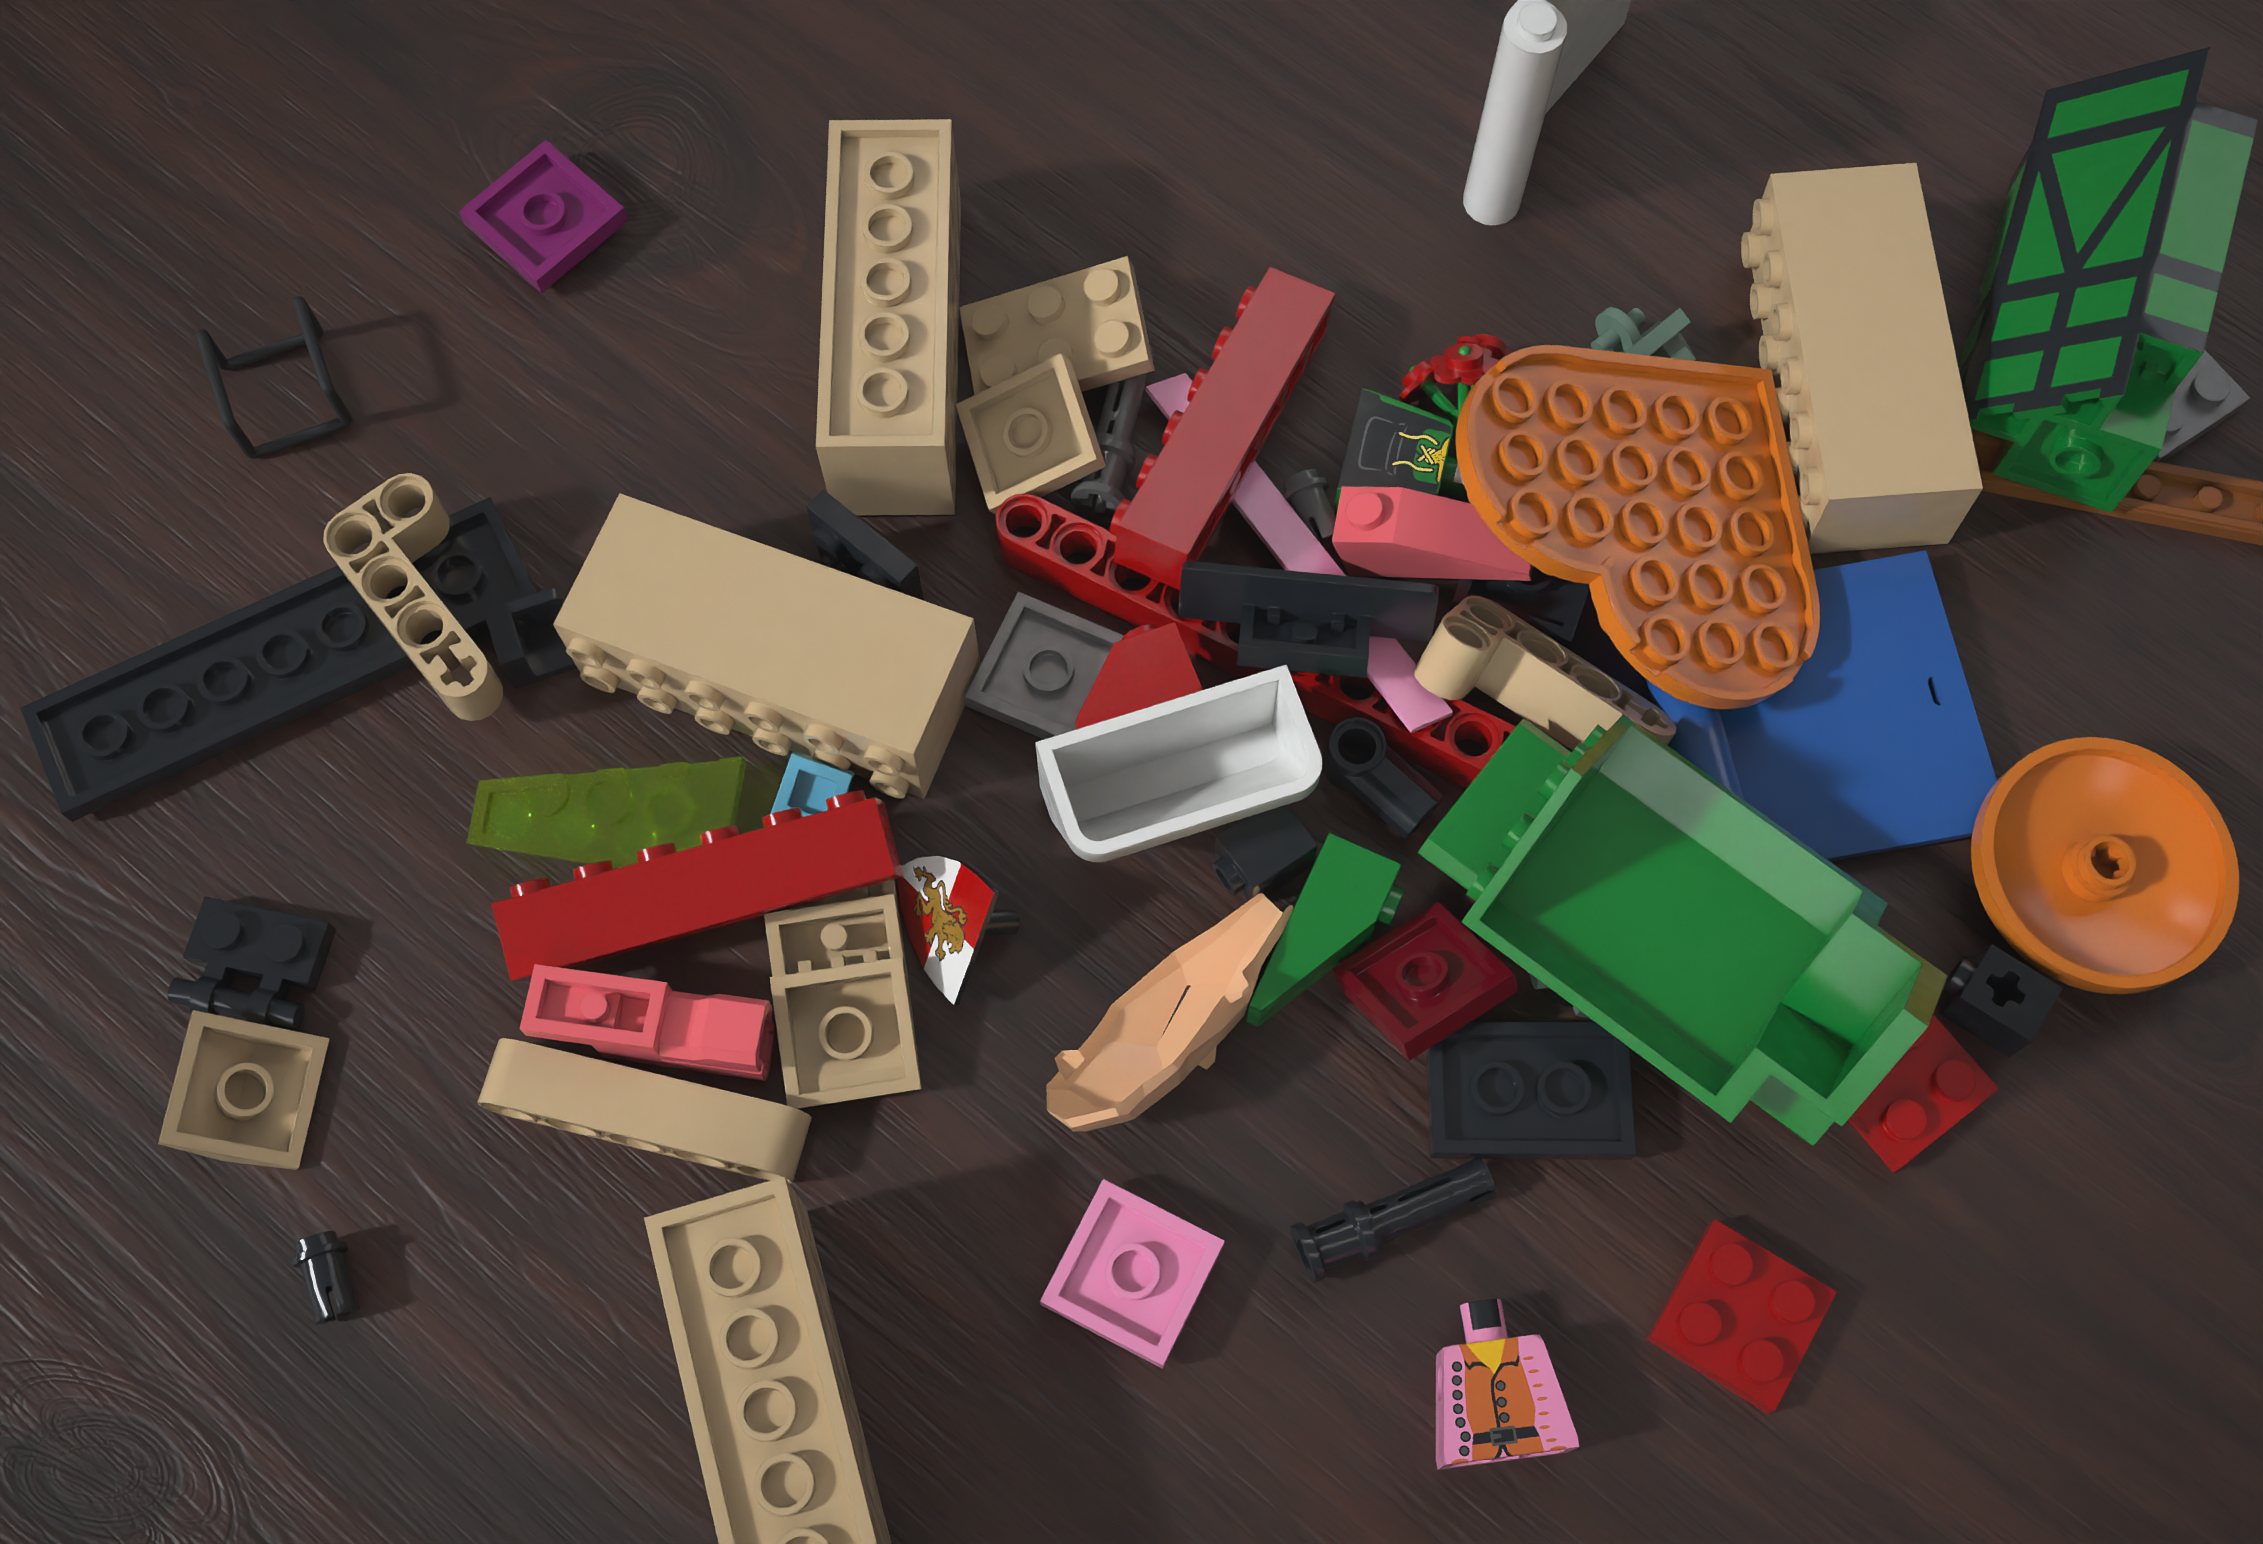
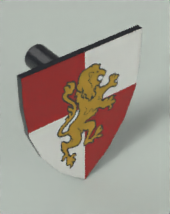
[897,856,1020,1005]

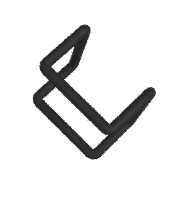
[196,296,353,459]

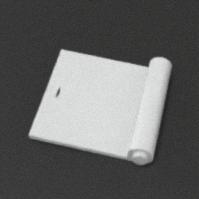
[1463,0,1631,225]

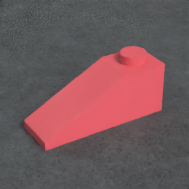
[1332,486,1533,581]

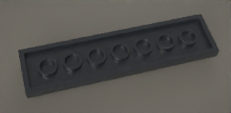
[20,497,537,822]

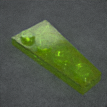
[466,757,747,869]

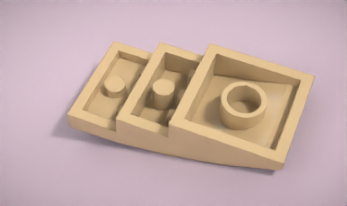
[764,879,922,1109]

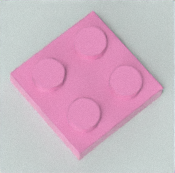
[1040,1179,1225,1369]

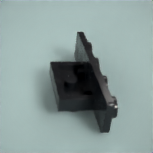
[1178,561,1439,678]

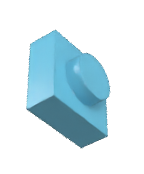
[771,751,855,817]

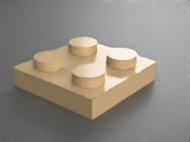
[955,353,1106,515]

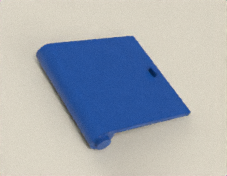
[1646,550,1997,862]

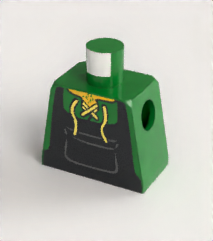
[1334,388,1468,515]

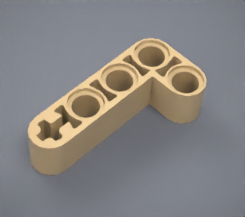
[324,473,503,721]
[1413,596,1677,750]

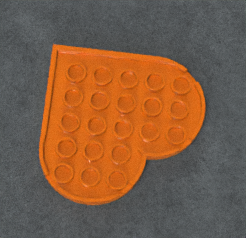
[1455,345,1820,710]

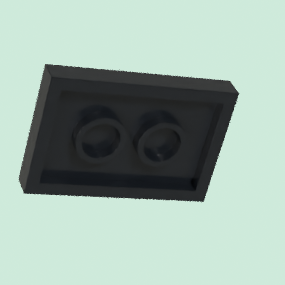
[1426,1022,1636,1160]

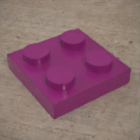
[458,140,629,293]

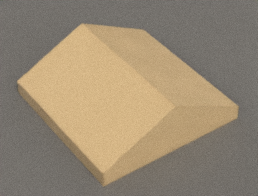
[158,1010,329,1170]

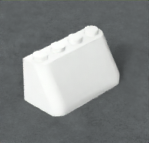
[1035,665,1322,862]

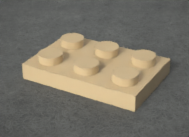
[959,256,1155,395]

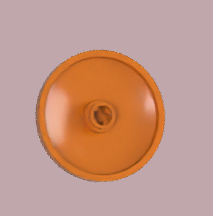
[1971,737,2239,995]

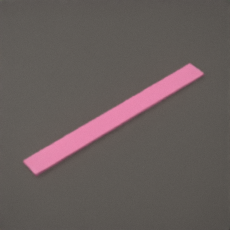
[1145,373,1453,733]

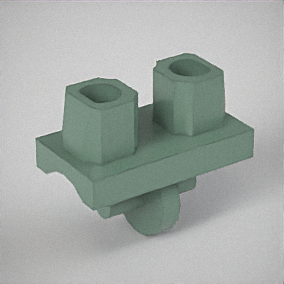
[1591,307,1696,361]

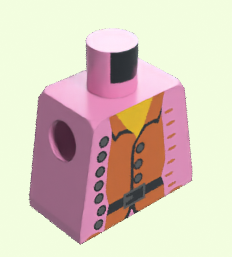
[1436,1299,1580,1470]

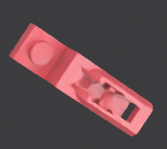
[520,964,777,1081]

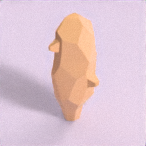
[1046,893,1294,1132]

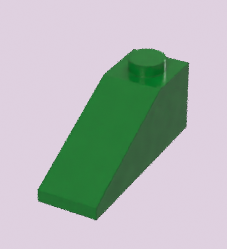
[1246,833,1405,1027]

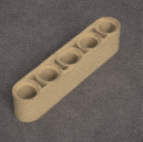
[477,1038,812,1184]

